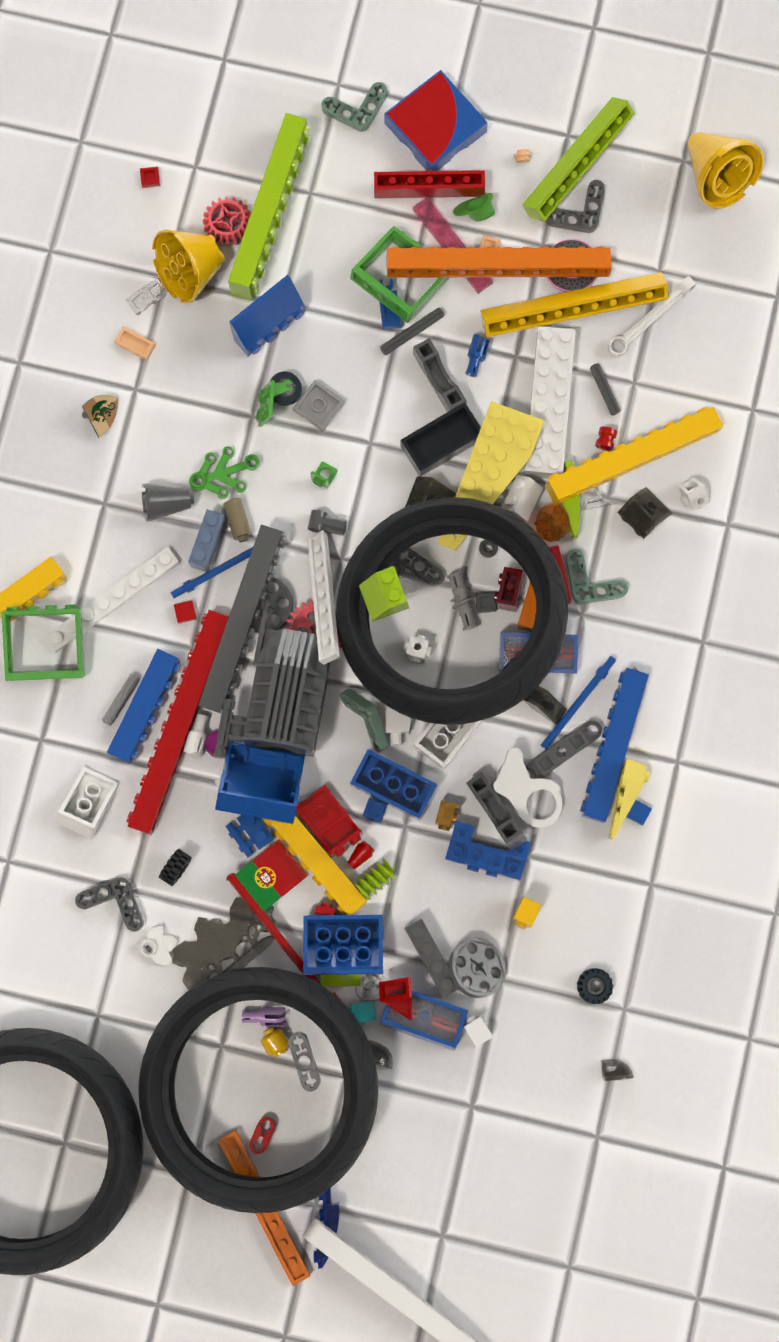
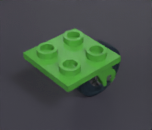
[256,371,302,427]

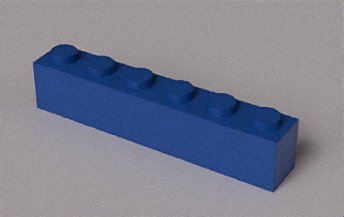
[107,648,181,764]

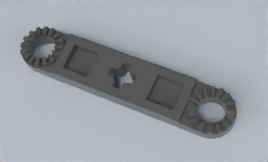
[525,721,602,779]

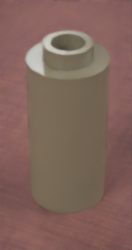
[223,498,252,543]

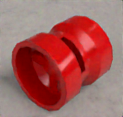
[595,426,618,451]

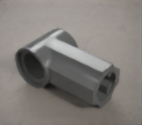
[307,510,347,536]

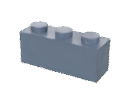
[188,509,227,572]

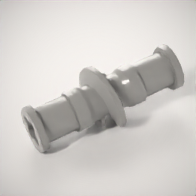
[447,571,479,631]

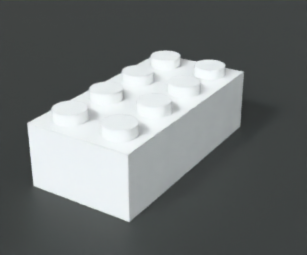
[413,684,483,770]

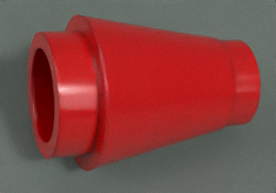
[347,840,375,869]

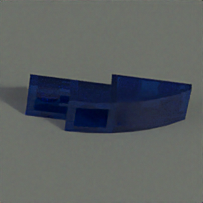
[314,1188,340,1269]

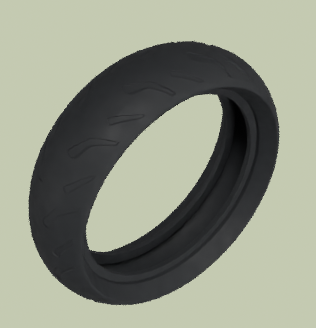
[336,497,568,725]
[138,967,378,1213]
[0,1028,143,1275]

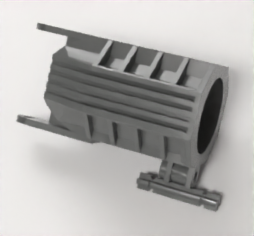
[213,603,337,759]

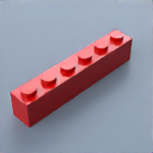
[374,170,485,198]

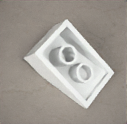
[56,767,118,839]

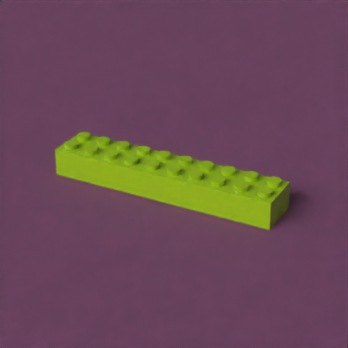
[228,113,310,301]

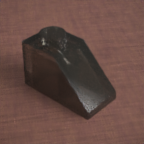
[523,686,567,724]

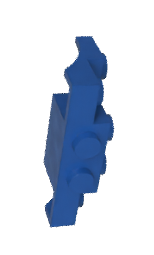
[445,821,531,881]

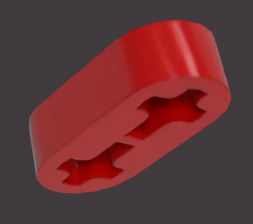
[249,1117,276,1154]

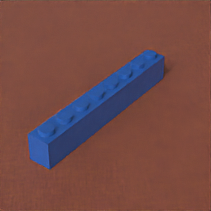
[580,668,649,823]

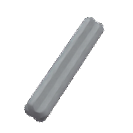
[102,673,139,726]

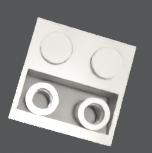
[493,475,543,521]

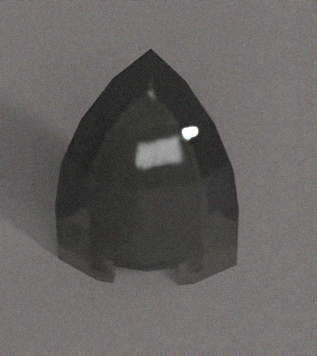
[369,1040,393,1069]
[601,1059,634,1081]

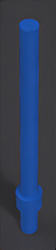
[170,547,253,599]
[540,656,616,750]

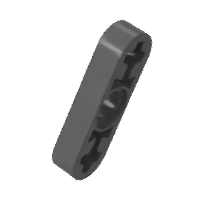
[288,1031,321,1092]

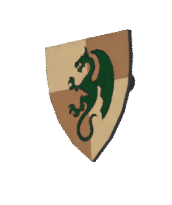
[82,395,118,438]

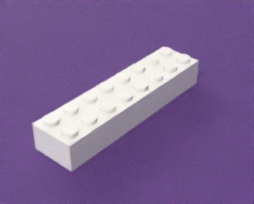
[524,326,576,479]

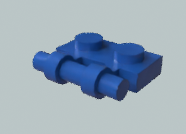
[225,815,275,858]

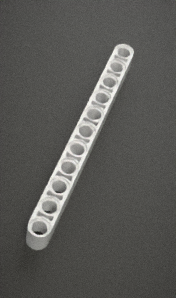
[302,1218,478,1342]

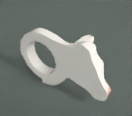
[492,748,562,828]

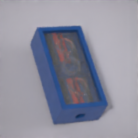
[499,632,578,674]
[379,991,468,1051]

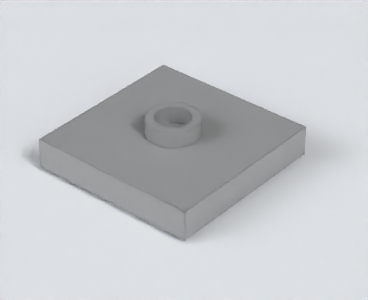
[293,380,345,432]

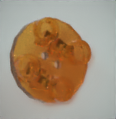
[534,504,571,542]

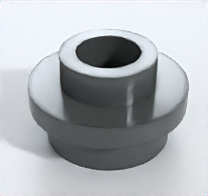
[479,540,498,558]

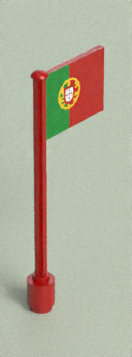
[226,840,341,1000]

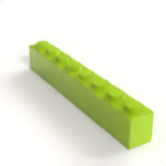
[522,97,635,222]

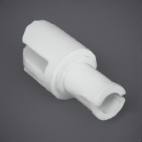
[184,714,209,759]

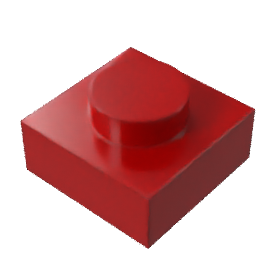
[315,903,336,915]

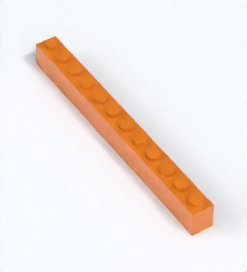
[386,246,612,278]

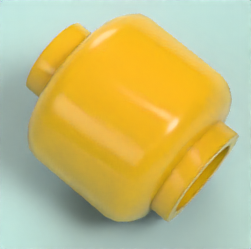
[260,1027,289,1058]

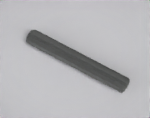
[380,308,444,355]

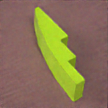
[561,459,580,541]

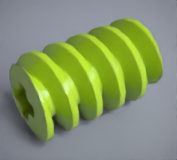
[353,858,396,900]

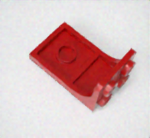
[296,785,363,858]

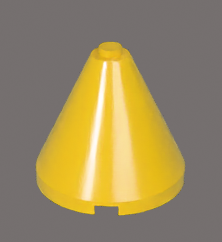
[687,132,764,209]

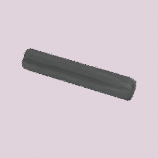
[590,363,620,416]

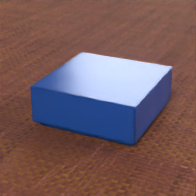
[362,798,387,823]
[626,800,652,826]

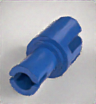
[465,333,491,377]

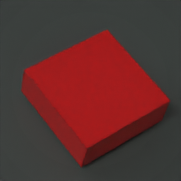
[140,166,161,188]
[174,600,197,624]

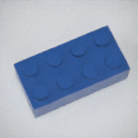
[350,749,437,821]

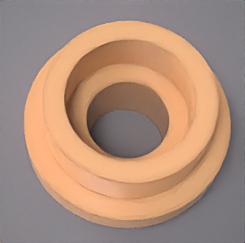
[513,149,532,163]

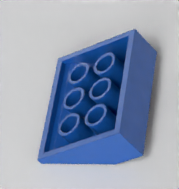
[229,274,305,357]
[303,915,383,975]

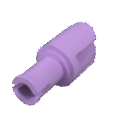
[242,1007,286,1027]

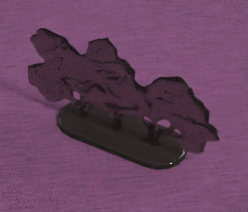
[172,897,276,990]

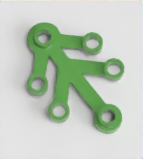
[189,446,260,499]

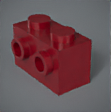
[494,567,524,612]

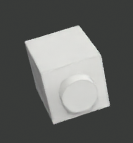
[463,1015,493,1047]

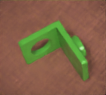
[310,462,338,489]

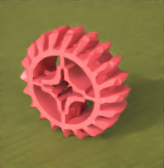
[202,196,251,246]

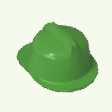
[453,193,495,222]

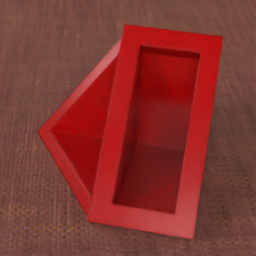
[379,977,412,1021]

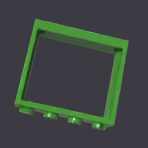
[350,226,449,323]
[1,604,85,681]

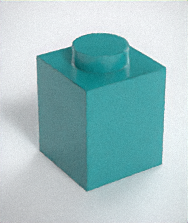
[348,1000,377,1023]

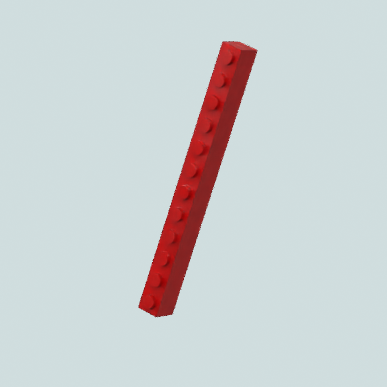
[126,610,229,836]

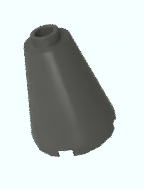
[142,483,194,522]

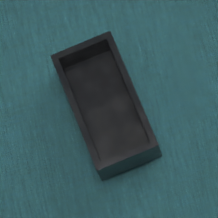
[400,402,481,477]

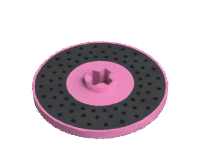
[546,239,597,292]

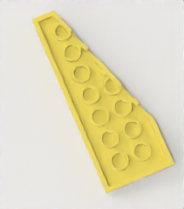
[438,401,545,551]

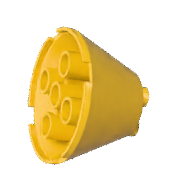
[152,229,224,303]

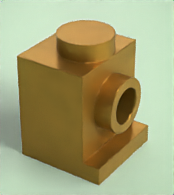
[435,800,460,831]

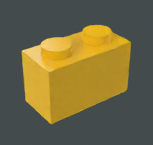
[512,897,542,929]

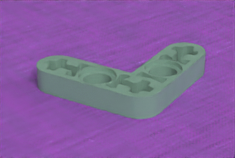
[321,82,387,132]
[566,549,628,604]
[340,689,388,753]

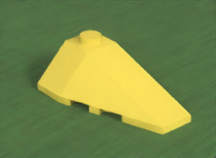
[608,759,649,840]

